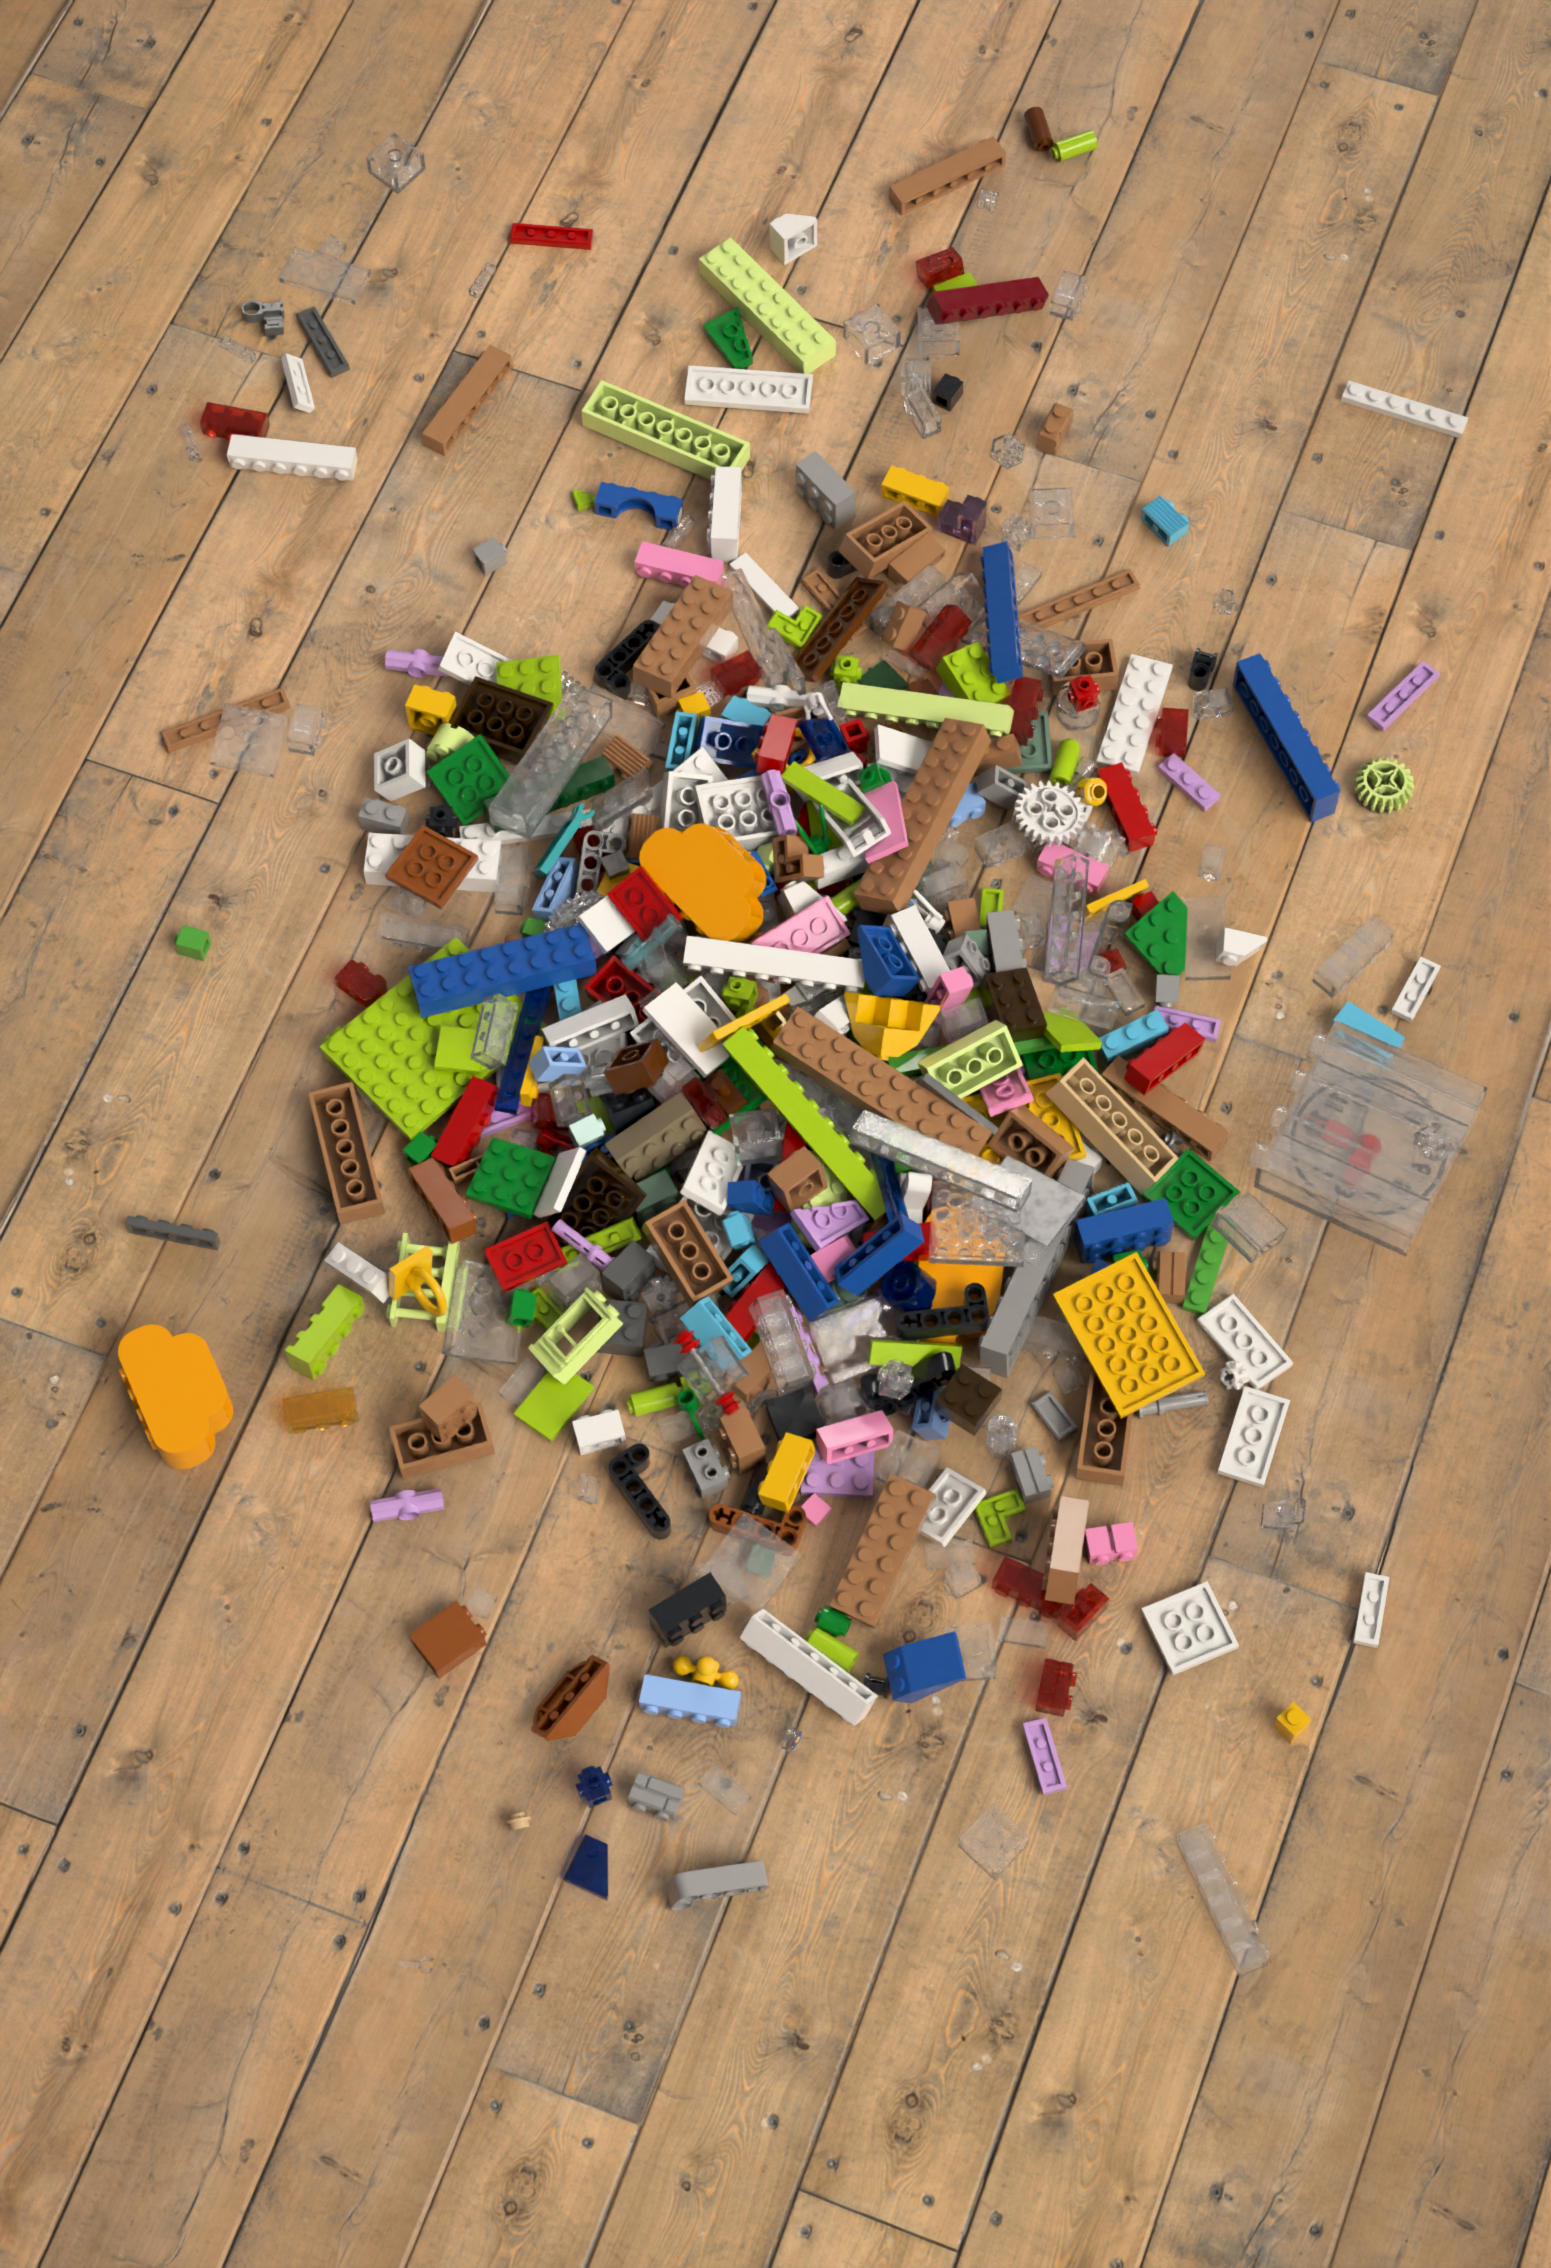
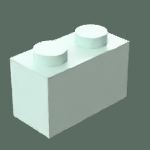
[569,1114,606,1148]

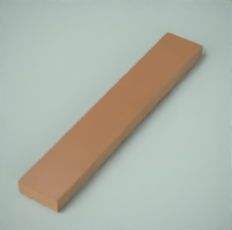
[1018,569,1140,636]
[160,687,291,753]

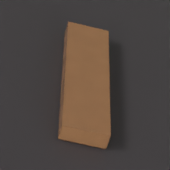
[801,568,869,641]

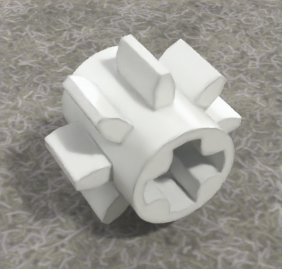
[1219,1360,1249,1390]

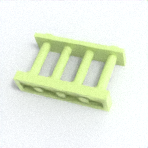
[386,1233,460,1332]

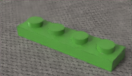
[1182,1225,1231,1316]

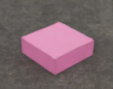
[801,1493,832,1527]

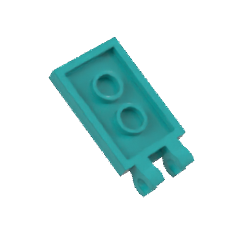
[531,803,594,879]

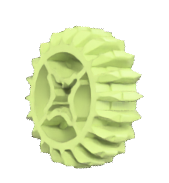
[1354,756,1414,814]

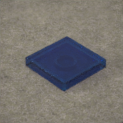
[798,717,851,762]

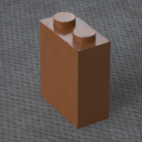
[409,1601,487,1679]

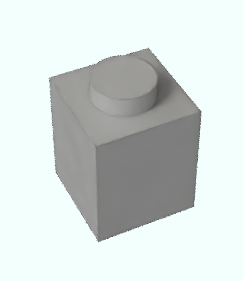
[472,537,508,576]
[1154,974,1180,1007]

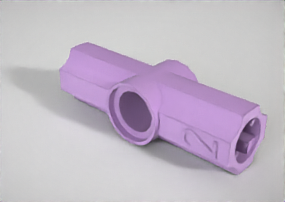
[385,649,449,678]
[761,769,797,837]
[370,1488,445,1523]

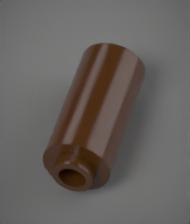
[1024,107,1053,152]

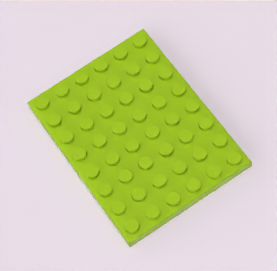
[320,937,547,1141]

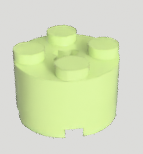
[426,723,474,763]

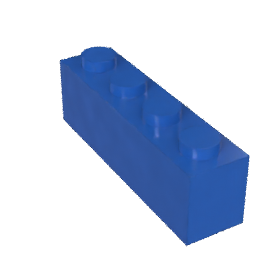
[834,1213,924,1296]
[758,1223,840,1321]

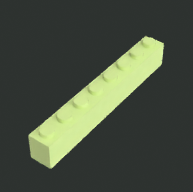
[838,682,1014,738]

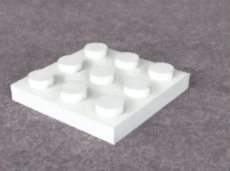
[1141,1581,1239,1676]

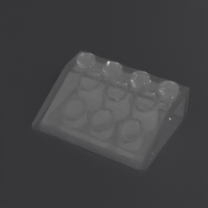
[442,1259,529,1365]

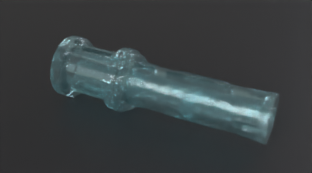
[622,913,683,971]

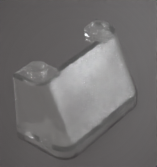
[1063,900,1133,1004]

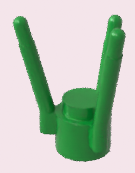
[794,803,831,855]
[675,1389,719,1441]

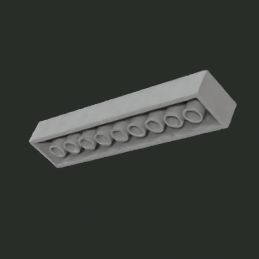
[978,1158,1094,1378]

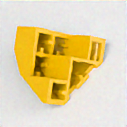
[844,991,941,1060]

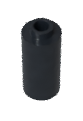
[740,1462,768,1516]

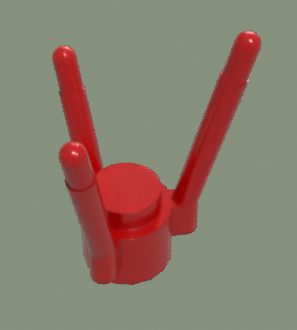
[536,1128,576,1158]

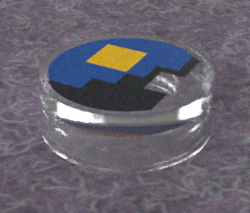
[781,1727,802,1753]

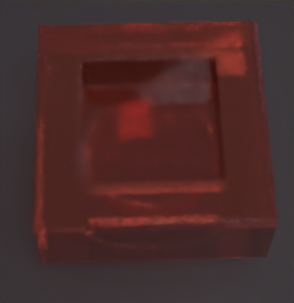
[1096,948,1126,978]

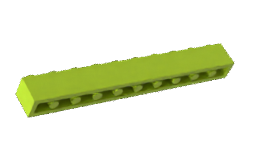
[722,1026,896,1222]

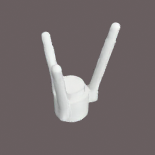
[803,692,845,742]
[908,890,945,934]

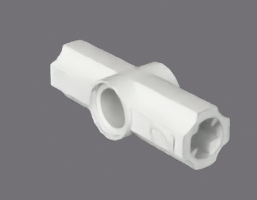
[747,685,812,712]

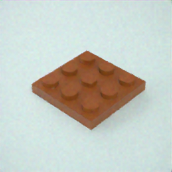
[385,825,479,910]

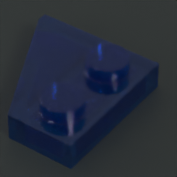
[563,1834,609,1901]

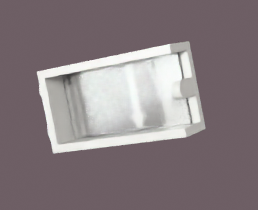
[813,779,891,857]

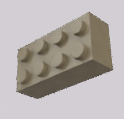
[605,1092,708,1184]

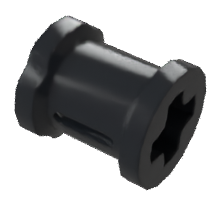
[864,1673,889,1699]

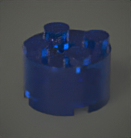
[881,1261,937,1313]

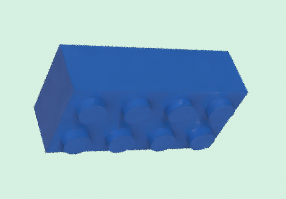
[1073,1198,1174,1264]

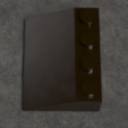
[449,676,554,769]
[537,1148,647,1267]

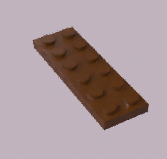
[784,577,889,683]

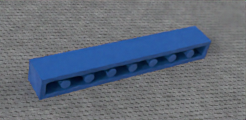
[981,541,1023,683]

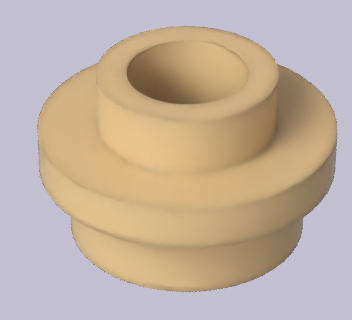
[506,1812,531,1830]

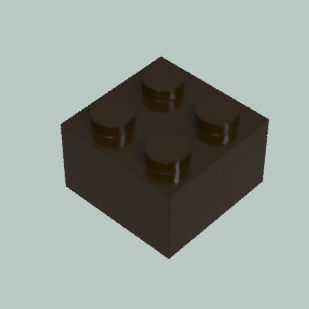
[935,1364,1002,1436]

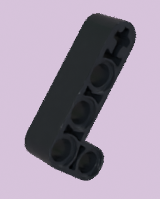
[595,620,659,701]
[896,1283,989,1340]
[860,1352,956,1416]
[609,1443,671,1540]

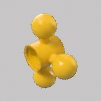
[673,1656,739,1690]

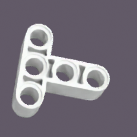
[896,1172,932,1224]

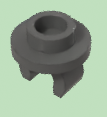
[1160,1130,1184,1155]

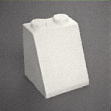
[776,881,847,922]

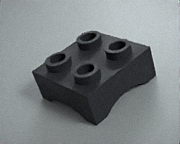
[765,1385,826,1441]

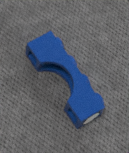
[594,482,683,532]

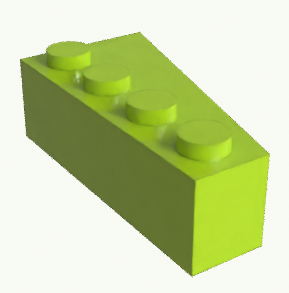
[285,1284,365,1381]

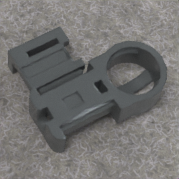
[241,299,285,336]

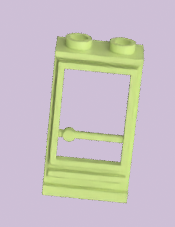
[528,1287,623,1385]

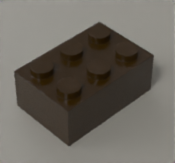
[979,967,1047,1043]

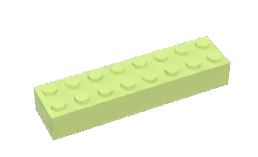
[699,237,836,374]
[581,380,750,480]

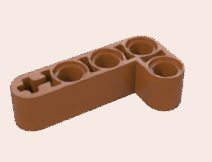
[709,1504,806,1555]

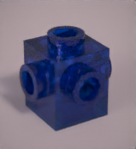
[575,1766,613,1808]

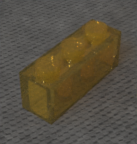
[282,1387,359,1434]

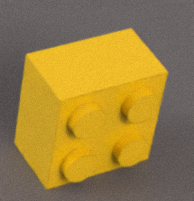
[405,684,457,735]

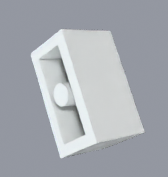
[572,1409,626,1456]

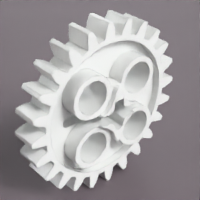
[1013,781,1086,847]

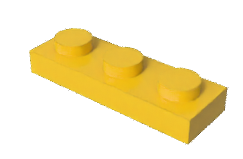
[520,1036,547,1107]

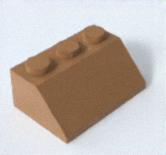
[988,1105,1075,1178]

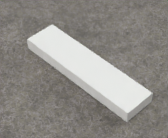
[729,553,799,618]

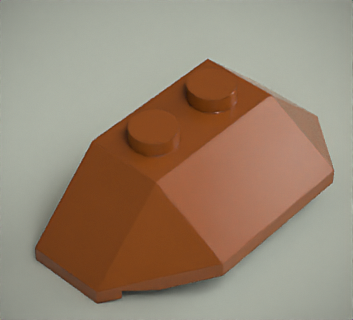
[531,1655,610,1741]

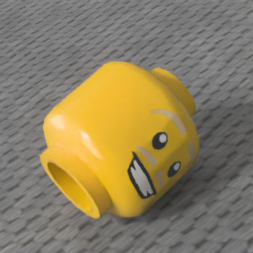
[1075,777,1108,806]

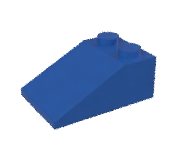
[694,715,765,769]
[857,925,921,997]
[883,1632,967,1703]

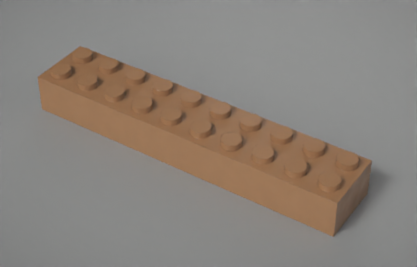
[854,718,991,915]
[770,1006,992,1176]

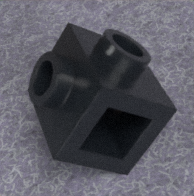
[425,805,458,838]

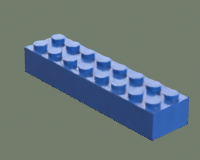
[1233,653,1341,823]
[408,924,596,1018]

